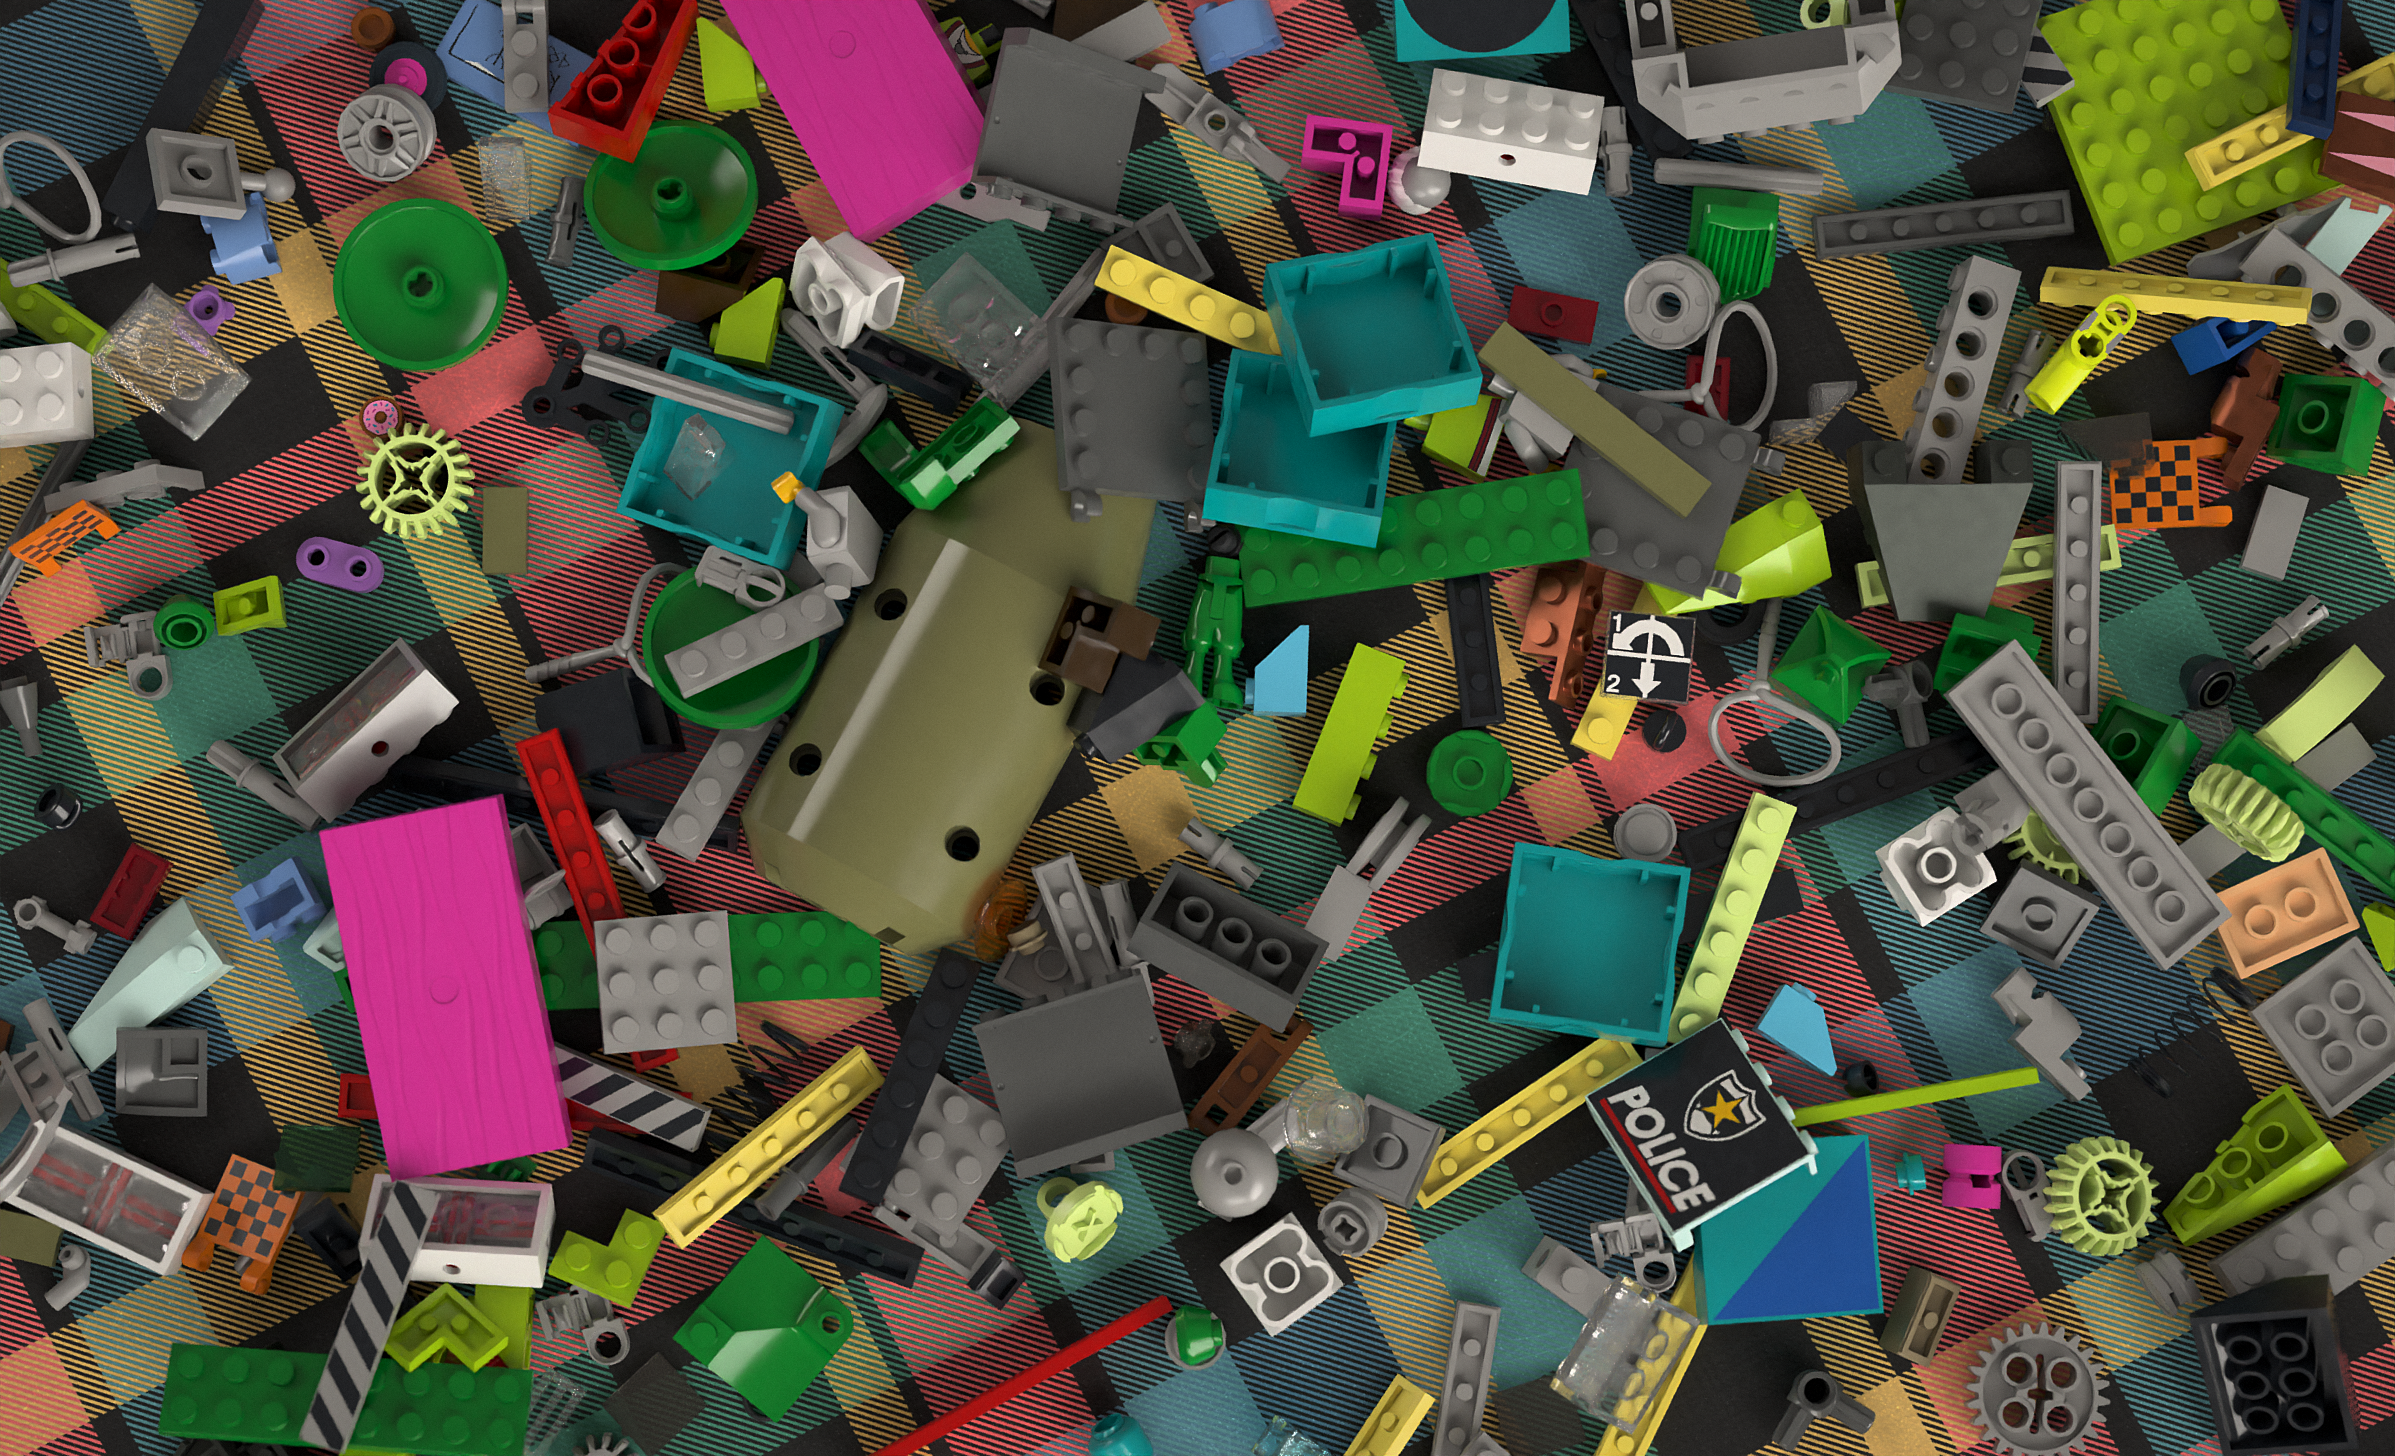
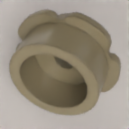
[1006,918,1048,956]

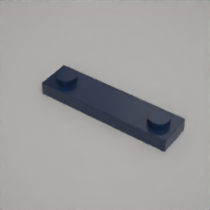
[2285,0,2343,140]

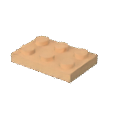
[2214,847,2360,980]

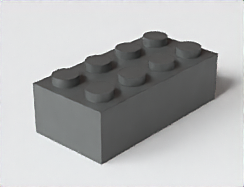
[1126,861,1330,1034]

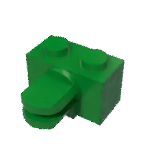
[1132,698,1228,788]

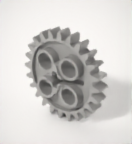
[1963,1321,2110,1456]

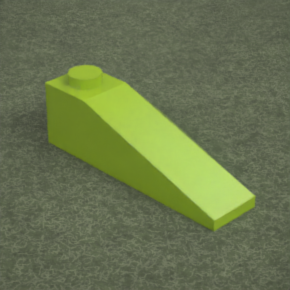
[1643,488,1832,616]
[2162,1083,2350,1247]

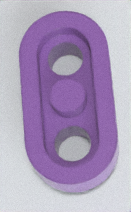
[296,537,385,593]

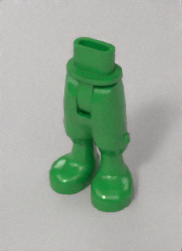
[1180,556,1245,709]

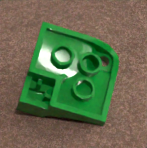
[673,1235,854,1424]

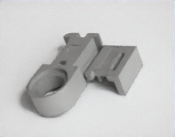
[83,611,173,701]
[1590,1205,1676,1293]
[535,1285,630,1365]

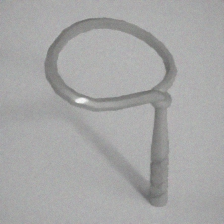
[0,130,101,245]
[1632,300,1778,431]
[525,562,689,688]
[1708,597,1842,787]

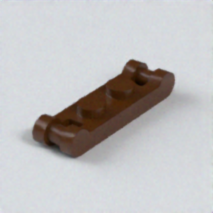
[1187,1014,1315,1138]

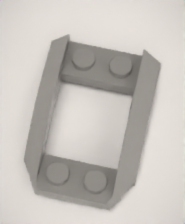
[0,1040,73,1203]

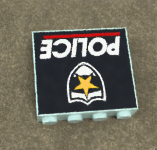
[1584,1017,1818,1252]

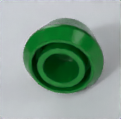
[153,594,214,650]
[1176,1305,1223,1366]

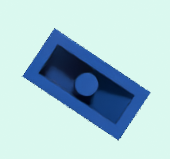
[2170,316,2278,375]

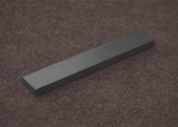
[1811,190,2074,261]

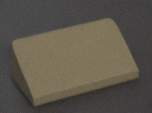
[1879,1266,1962,1368]

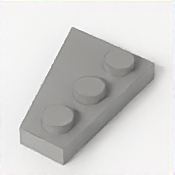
[43,459,205,515]

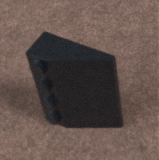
[2189,1274,2361,1456]

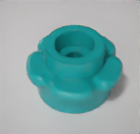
[1894,1152,1926,1195]

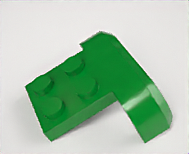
[857,396,1021,510]

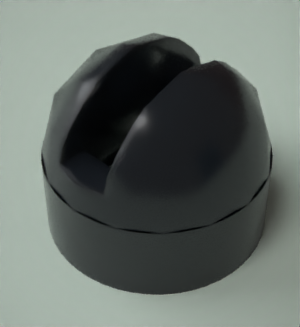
[1842,1060,1879,1098]

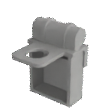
[510,822,574,931]

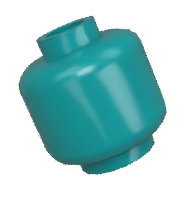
[1088,1413,1153,1456]

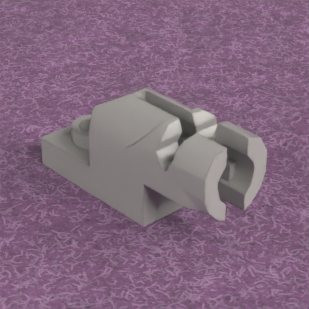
[1951,767,2030,857]
[1990,966,2091,1102]

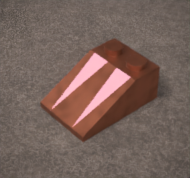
[2317,90,2395,204]

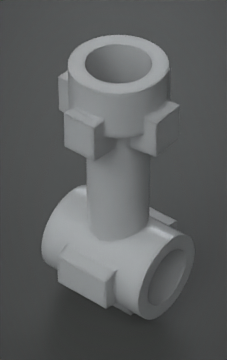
[13,895,97,955]

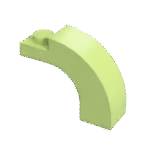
[2253,644,2384,763]

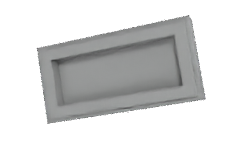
[2238,484,2309,582]
[1304,865,1373,963]

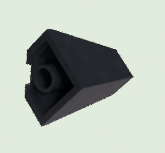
[1066,648,1205,765]

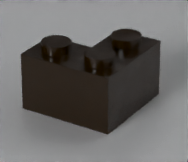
[1037,585,1161,694]

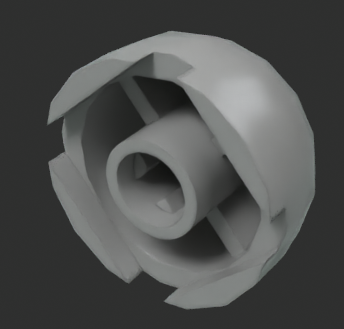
[1190,1128,1279,1218]

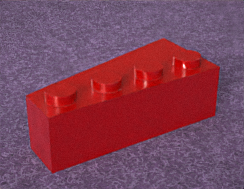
[547,0,700,163]

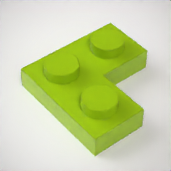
[548,1209,666,1309]
[384,1282,508,1373]

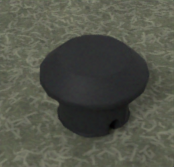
[1206,522,1244,559]

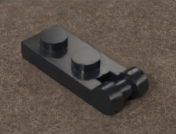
[846,328,973,416]

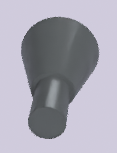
[0,675,43,758]

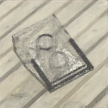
[91,282,251,442]

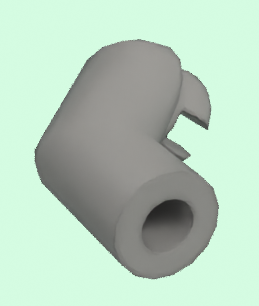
[44,1244,91,1311]

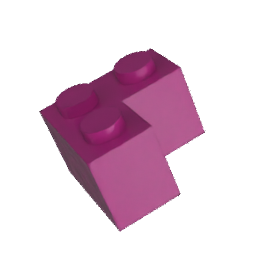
[1300,114,1393,221]

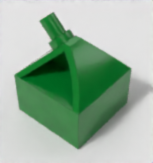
[1767,604,1892,730]

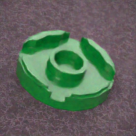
[1426,730,1513,817]

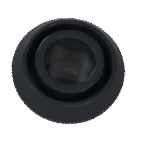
[2179,654,2237,711]

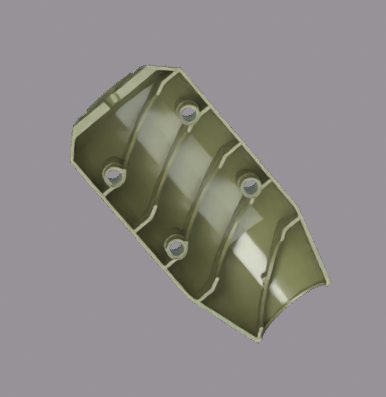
[738,417,1158,957]

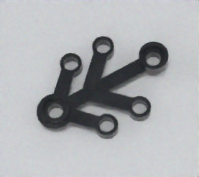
[522,325,671,448]

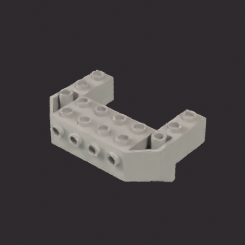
[1625,0,1902,144]

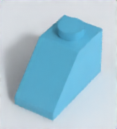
[1245,625,1309,717]
[1752,982,1837,1077]

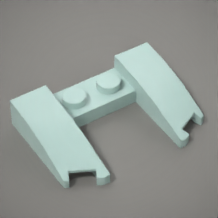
[2276,197,2395,369]

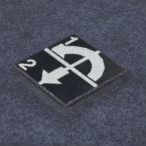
[1599,609,1696,706]

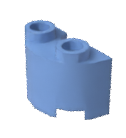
[1188,0,1286,75]
[200,191,282,285]
[230,856,328,944]

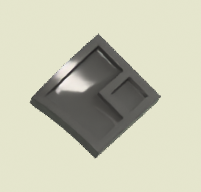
[116,1026,208,1116]

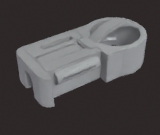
[695,546,786,613]
[1997,1149,2063,1242]

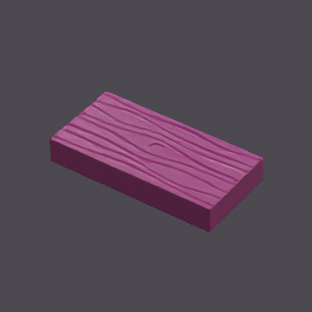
[719,0,987,244]
[319,794,573,1182]

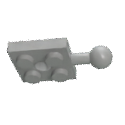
[146,128,295,220]

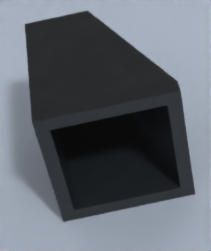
[533,668,687,781]

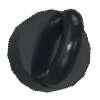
[1642,709,1687,754]
[34,783,83,832]

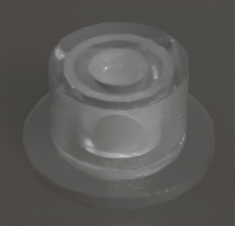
[1283,1076,1370,1164]

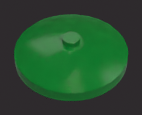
[583,119,758,270]
[333,198,509,373]
[642,561,820,729]

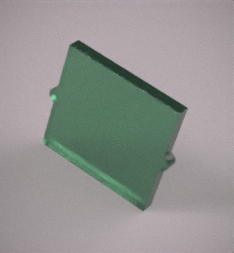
[272,1125,362,1193]

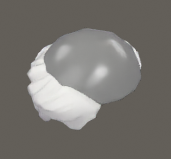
[1386,146,1451,215]

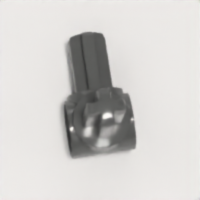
[1861,660,1933,748]
[1771,1369,1876,1451]

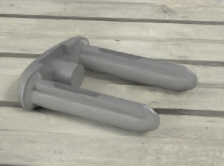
[779,308,888,470]

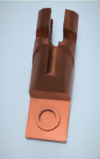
[2211,346,2283,492]

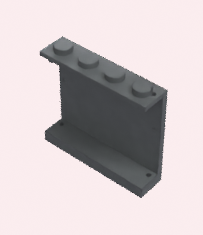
[970,27,1167,234]
[971,968,1189,1180]

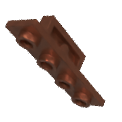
[1520,560,1609,710]

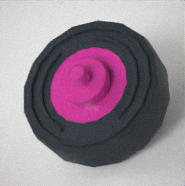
[369,41,447,112]

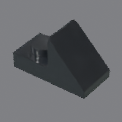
[292,1196,363,1282]

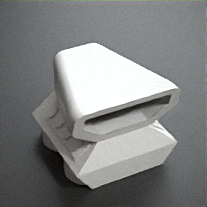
[789,231,905,349]
[1875,806,1997,927]
[1220,1212,1344,1337]

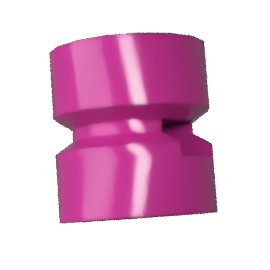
[1942,1144,2002,1209]

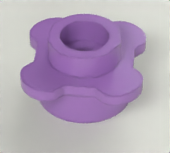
[183,285,236,336]

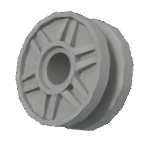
[337,84,437,182]
[1623,253,1721,350]
[1345,796,1432,893]

